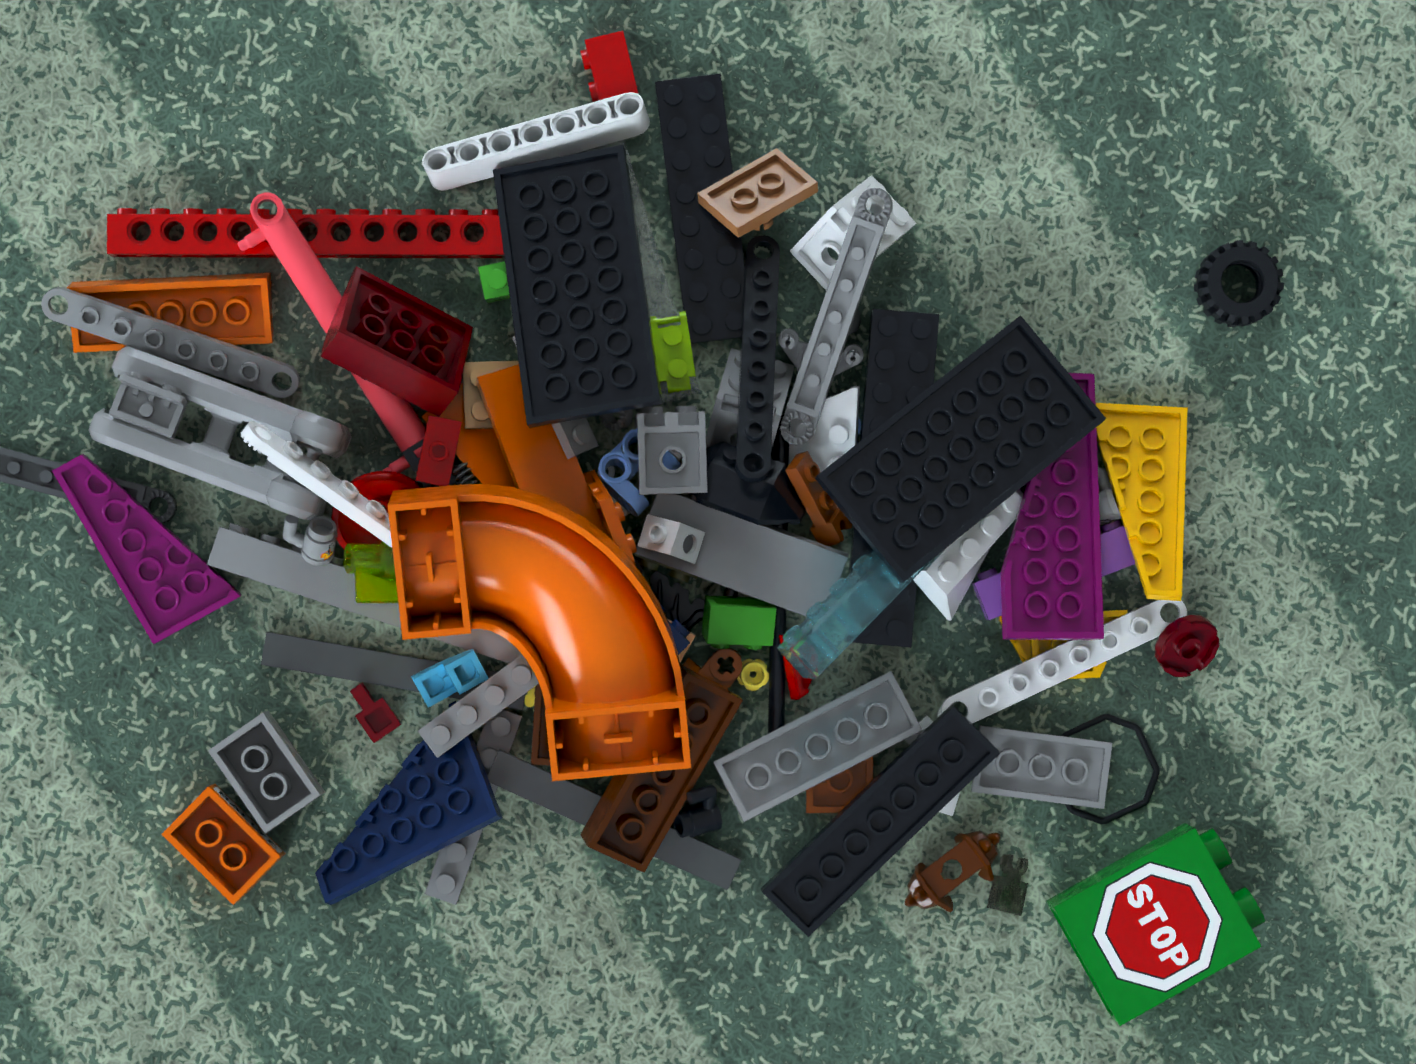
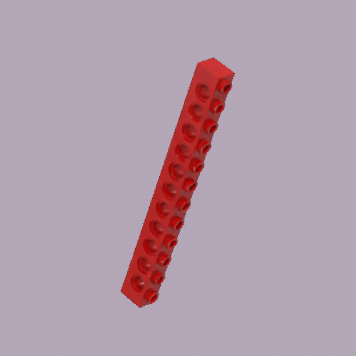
[107,208,505,259]

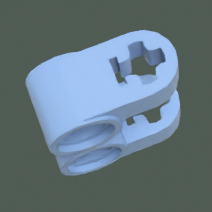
[597,429,681,517]

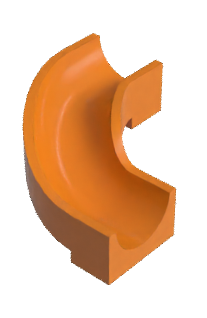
[388,484,691,781]

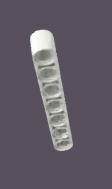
[422,92,650,191]

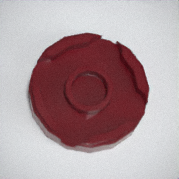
[1155,615,1219,677]

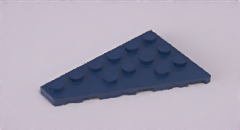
[315,701,503,905]

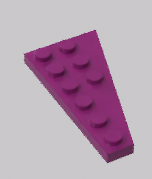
[52,454,242,645]

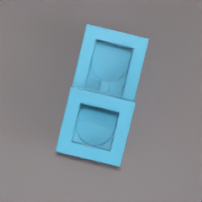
[411,649,489,708]

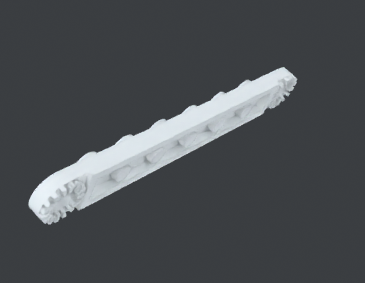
[241,421,392,548]
[941,600,1187,723]

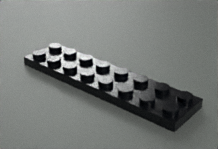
[655,74,745,344]
[761,704,1000,937]

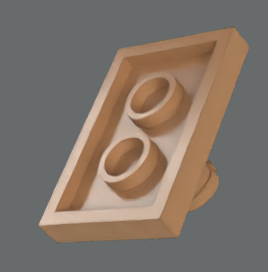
[697,148,818,238]

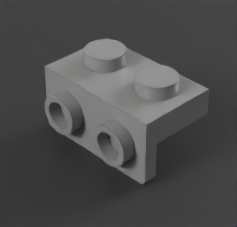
[108,371,188,439]

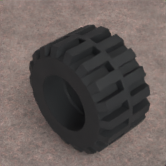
[1194,240,1284,327]

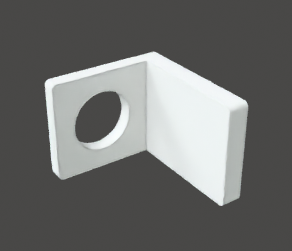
[638,514,705,564]

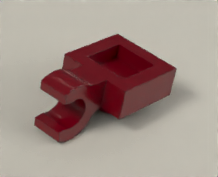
[350,682,402,743]

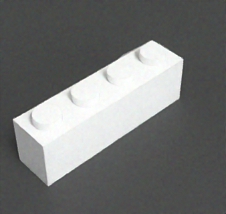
[911,490,1023,621]

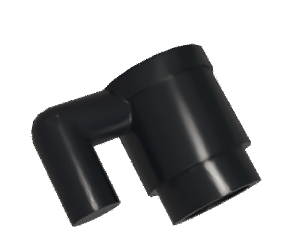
[673,785,722,838]

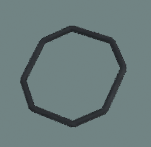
[1061,714,1160,824]

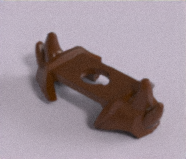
[905,831,1001,912]

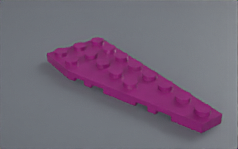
[1001,373,1104,640]

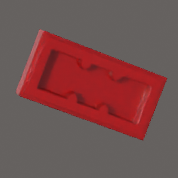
[415,415,462,486]

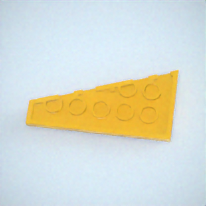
[1096,403,1188,601]

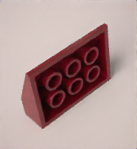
[320,266,473,417]

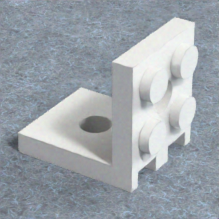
[790,175,916,291]

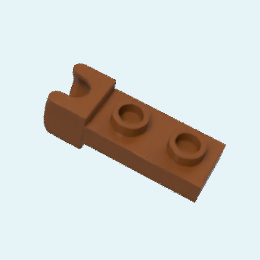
[785,451,852,546]

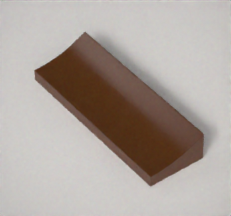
[580,664,743,872]

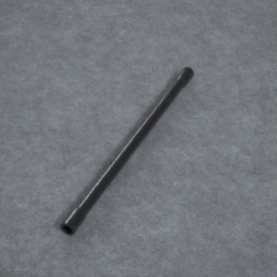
[768,415,790,734]

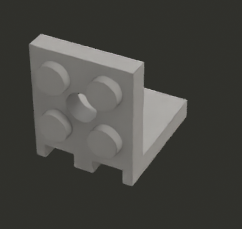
[706,348,795,450]
[635,406,708,495]

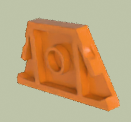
[583,470,637,566]

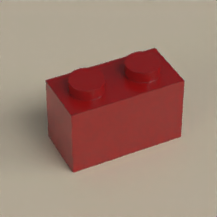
[580,30,638,102]

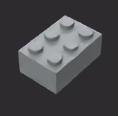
[208,711,326,834]

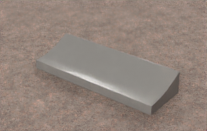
[635,494,849,623]

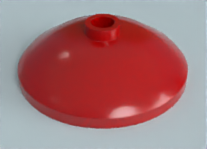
[331,471,421,564]

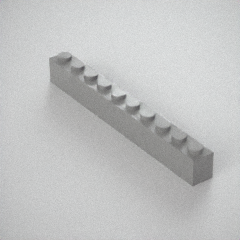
[207,523,521,663]

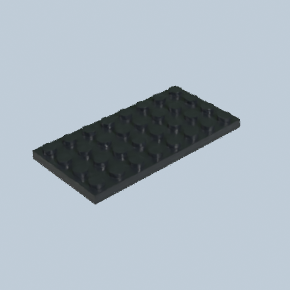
[493,145,662,428]
[815,315,1106,584]

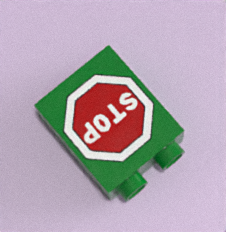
[1046,823,1266,1026]

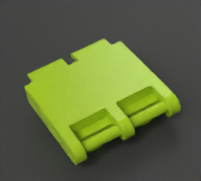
[650,311,696,394]

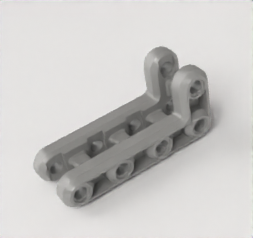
[88,346,352,521]

